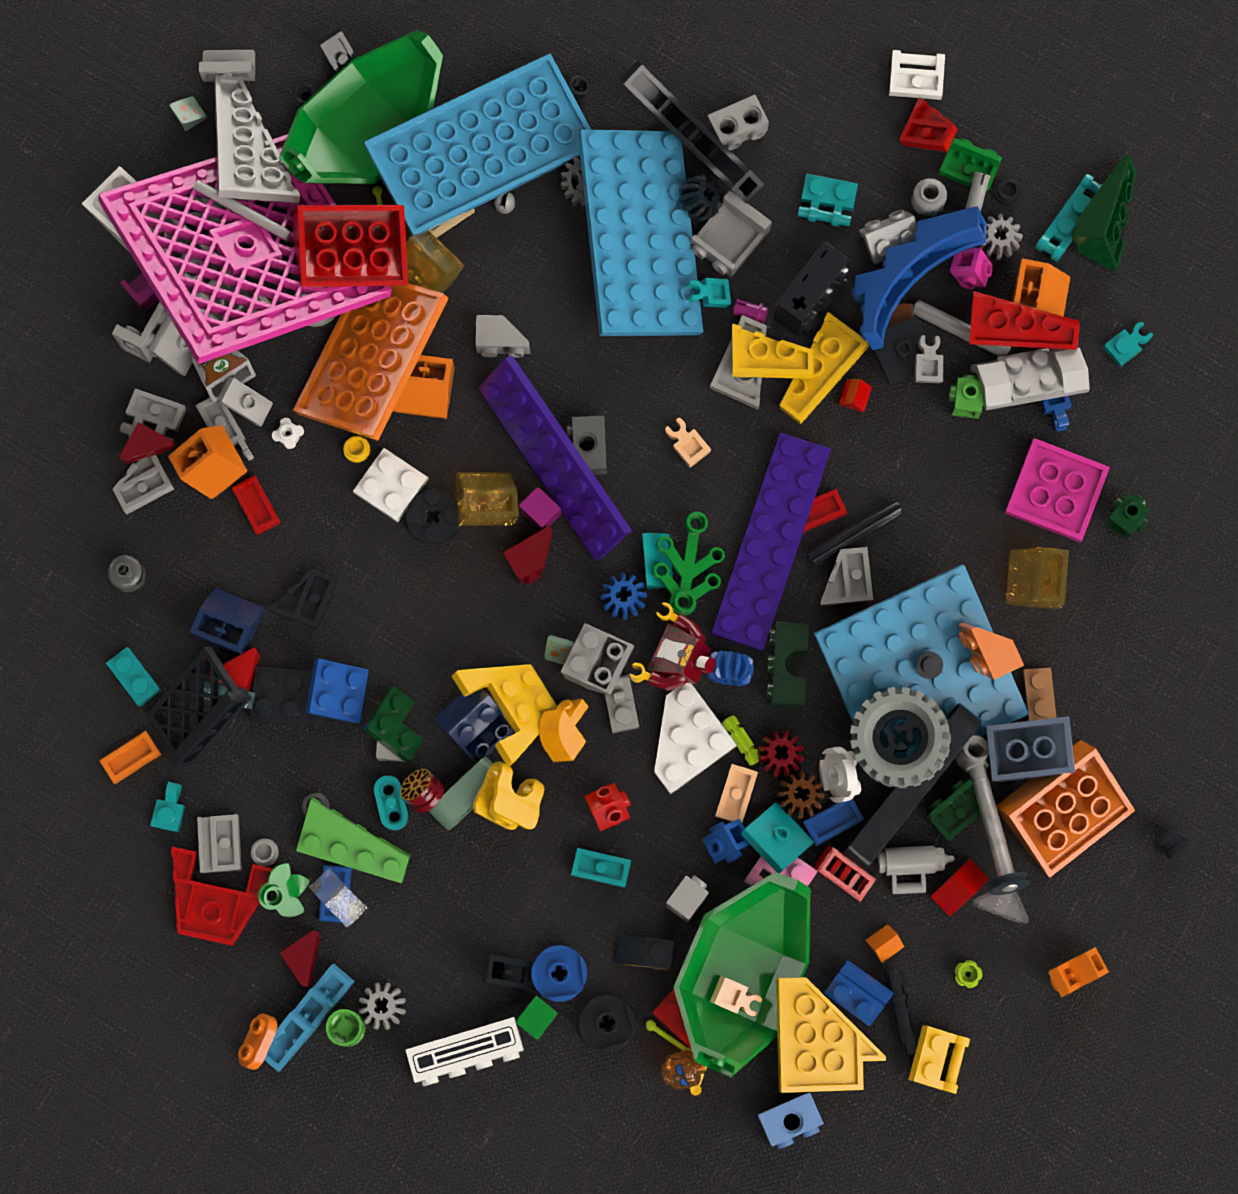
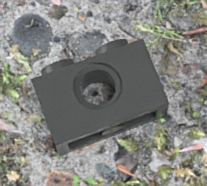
[567,416,607,475]

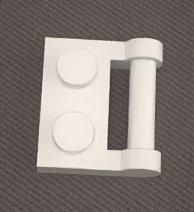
[889,50,945,100]

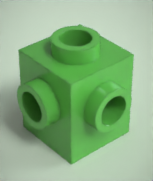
[949,375,984,419]

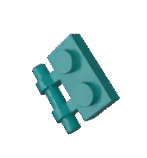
[798,174,858,227]

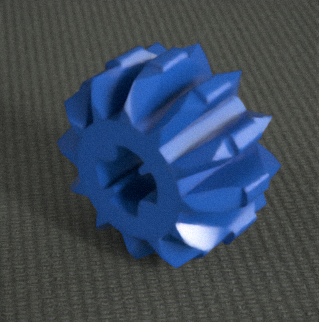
[601,573,647,620]
[707,651,754,687]

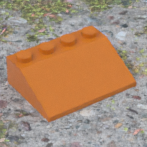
[996,740,1135,878]

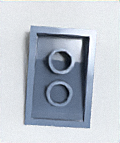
[986,716,1075,782]

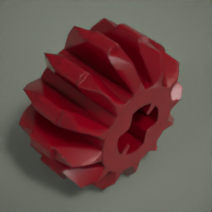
[758,731,804,777]

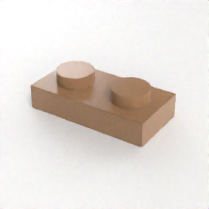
[1022,668,1056,721]

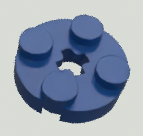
[531,945,587,1002]

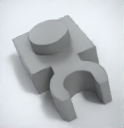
[914,335,943,383]

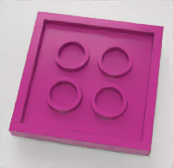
[1005,438,1110,543]

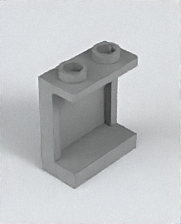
[690,191,772,277]

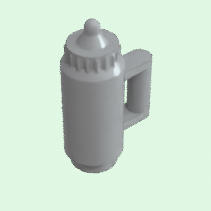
[877,846,955,894]

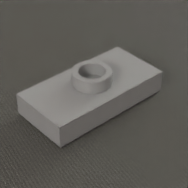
[217,377,273,426]

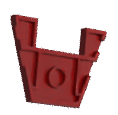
[171,847,273,946]

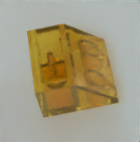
[406,230,464,293]
[456,472,519,526]
[1006,547,1069,610]

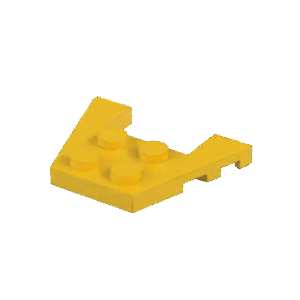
[452,664,557,767]

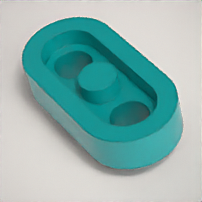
[374,776,409,831]

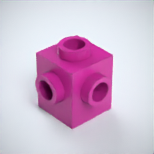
[950,248,992,289]

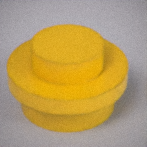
[343,436,370,463]

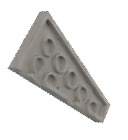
[214,75,300,203]

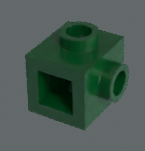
[1105,493,1151,540]

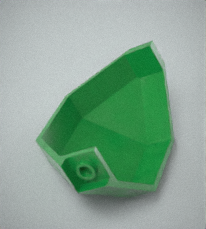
[279,30,443,184]
[673,872,811,1077]

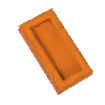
[99,731,162,784]

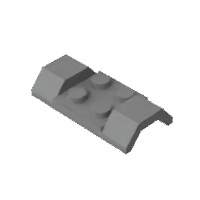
[970,347,1090,410]

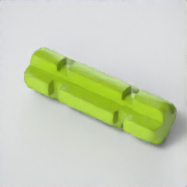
[722,715,762,766]

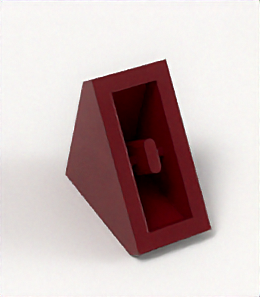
[120,422,178,464]
[280,930,321,988]

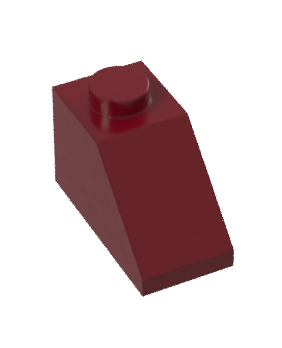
[503,525,553,585]

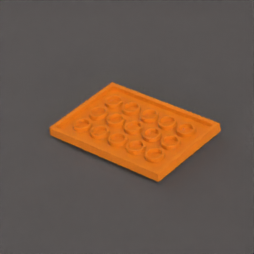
[293,284,449,441]

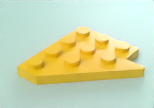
[776,977,886,1093]

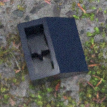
[189,588,266,656]
[434,689,514,764]

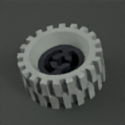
[850,687,951,788]

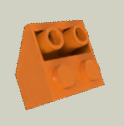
[1011,259,1070,316]
[394,355,455,419]
[168,425,247,499]
[958,622,1024,680]

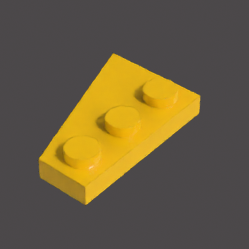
[732,323,813,379]

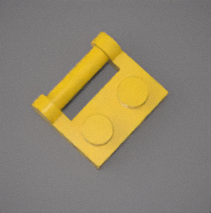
[908,1025,970,1094]

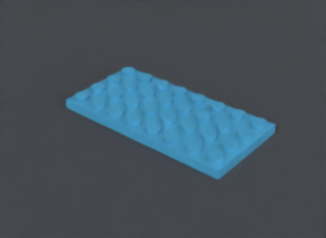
[364,53,591,238]
[578,130,703,336]

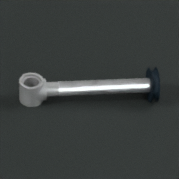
[956,736,1030,895]

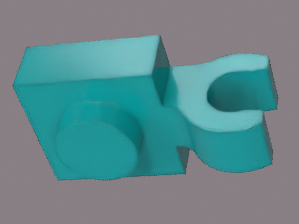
[150,782,185,832]

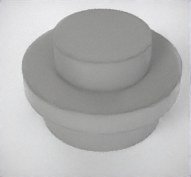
[251,839,279,866]

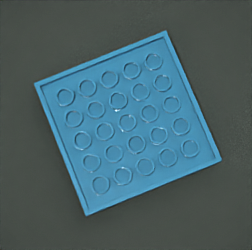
[813,565,1028,784]

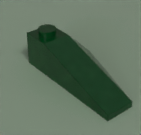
[1072,155,1136,271]

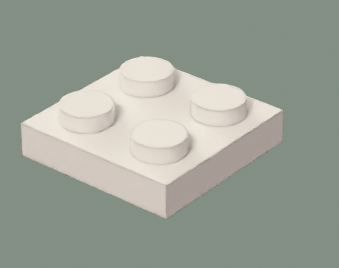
[353,448,429,523]

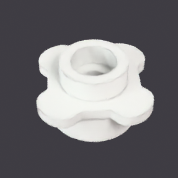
[272,418,304,449]

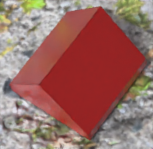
[839,379,872,413]

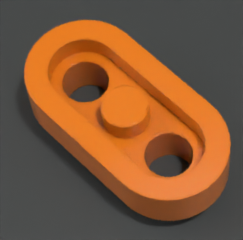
[238,1013,277,1070]

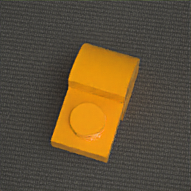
[539,699,588,762]

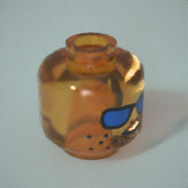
[661,1050,705,1090]

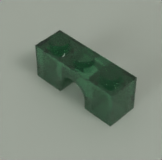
[766,622,809,709]

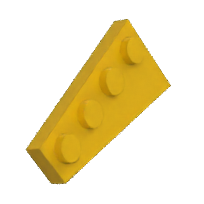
[780,312,869,424]

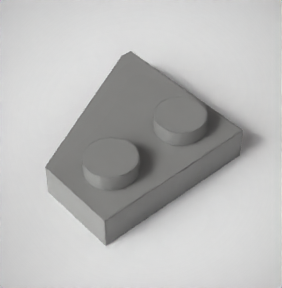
[820,547,873,607]

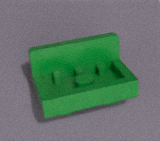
[939,138,1002,194]

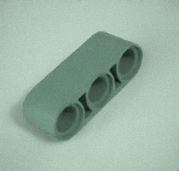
[429,756,493,831]

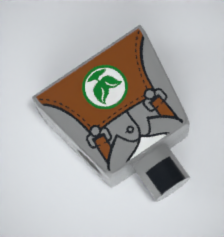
[191,350,256,403]

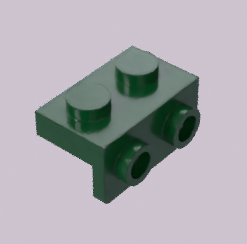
[926,780,981,843]

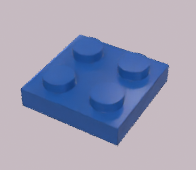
[305,659,369,724]

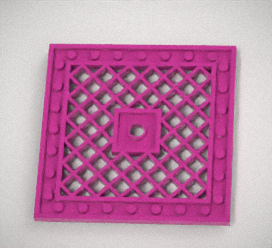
[98,135,392,364]

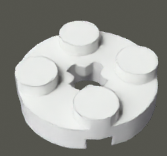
[819,747,861,803]

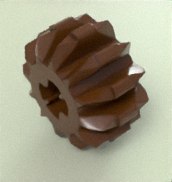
[778,771,825,819]

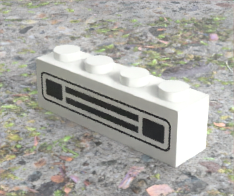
[406,1017,524,1086]

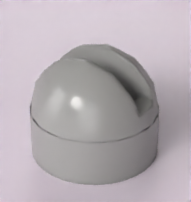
[494,192,515,214]

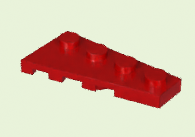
[969,291,1080,350]

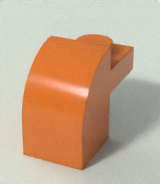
[1048,947,1109,997]

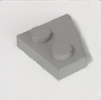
[113,455,174,515]

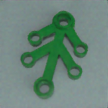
[651,512,725,616]

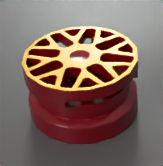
[400,769,444,813]

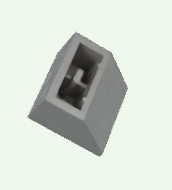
[561,623,634,695]

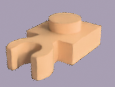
[665,418,711,468]
[710,976,762,1016]

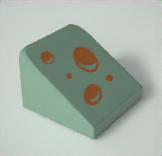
[169,96,207,131]
[544,635,575,665]

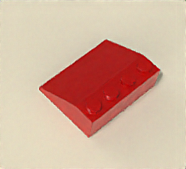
[292,205,408,287]

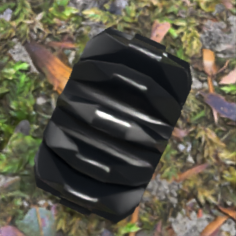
[678,174,723,222]

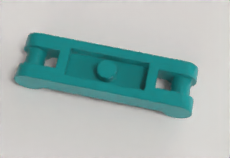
[1035,173,1103,263]

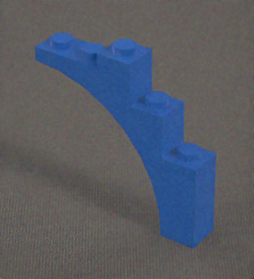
[852,206,986,350]

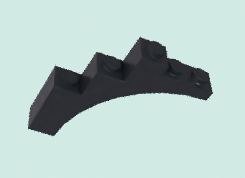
[619,60,765,204]

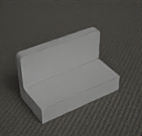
[199,50,255,82]

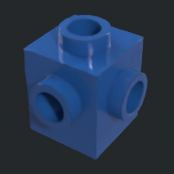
[702,819,750,864]

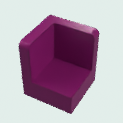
[120,273,159,313]
[519,488,562,531]

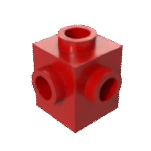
[584,783,631,832]

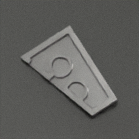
[710,315,767,410]

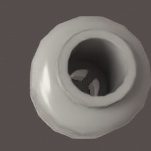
[911,178,947,217]

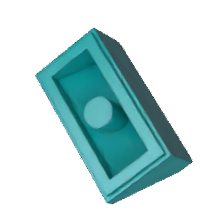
[642,533,673,590]

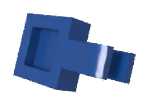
[1040,396,1072,432]

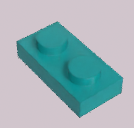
[106,647,162,707]
[571,848,631,888]

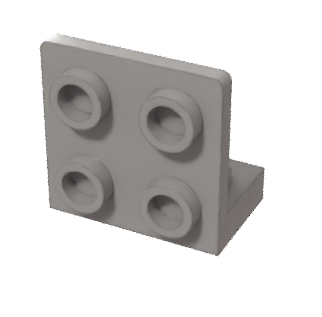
[112,302,167,363]

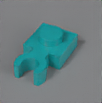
[685,278,731,308]
[1103,322,1153,368]

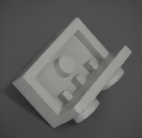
[859,210,917,264]

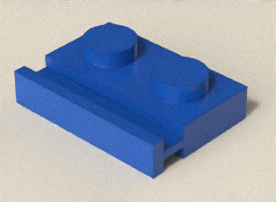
[824,960,894,1027]

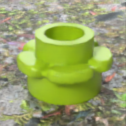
[955,960,982,988]

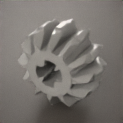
[979,214,1022,260]
[359,982,406,1030]

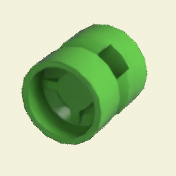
[326,1009,366,1047]

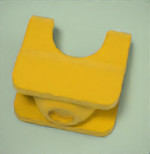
[473,762,544,830]

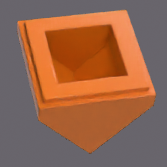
[865,924,904,963]

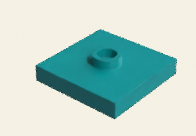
[741,802,814,873]

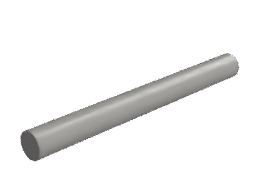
[193,180,291,241]

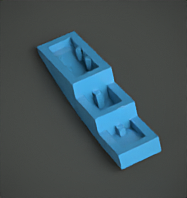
[264,964,355,1072]

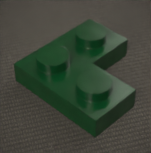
[363,686,423,763]

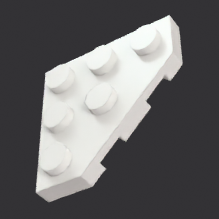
[654,683,737,795]

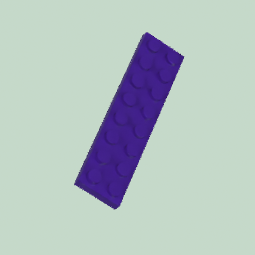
[478,356,632,561]
[711,432,831,652]

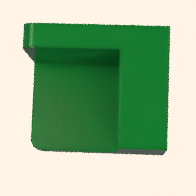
[515,996,557,1040]

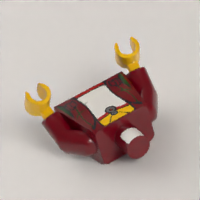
[629,603,715,690]

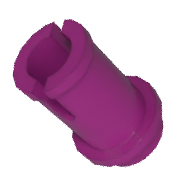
[733,299,768,323]

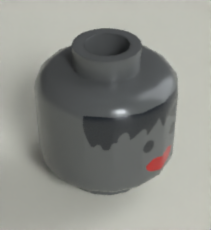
[108,555,146,593]

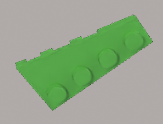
[296,797,411,883]

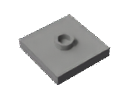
[148,314,193,376]

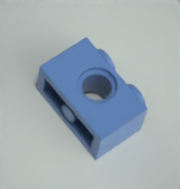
[757,1092,824,1149]

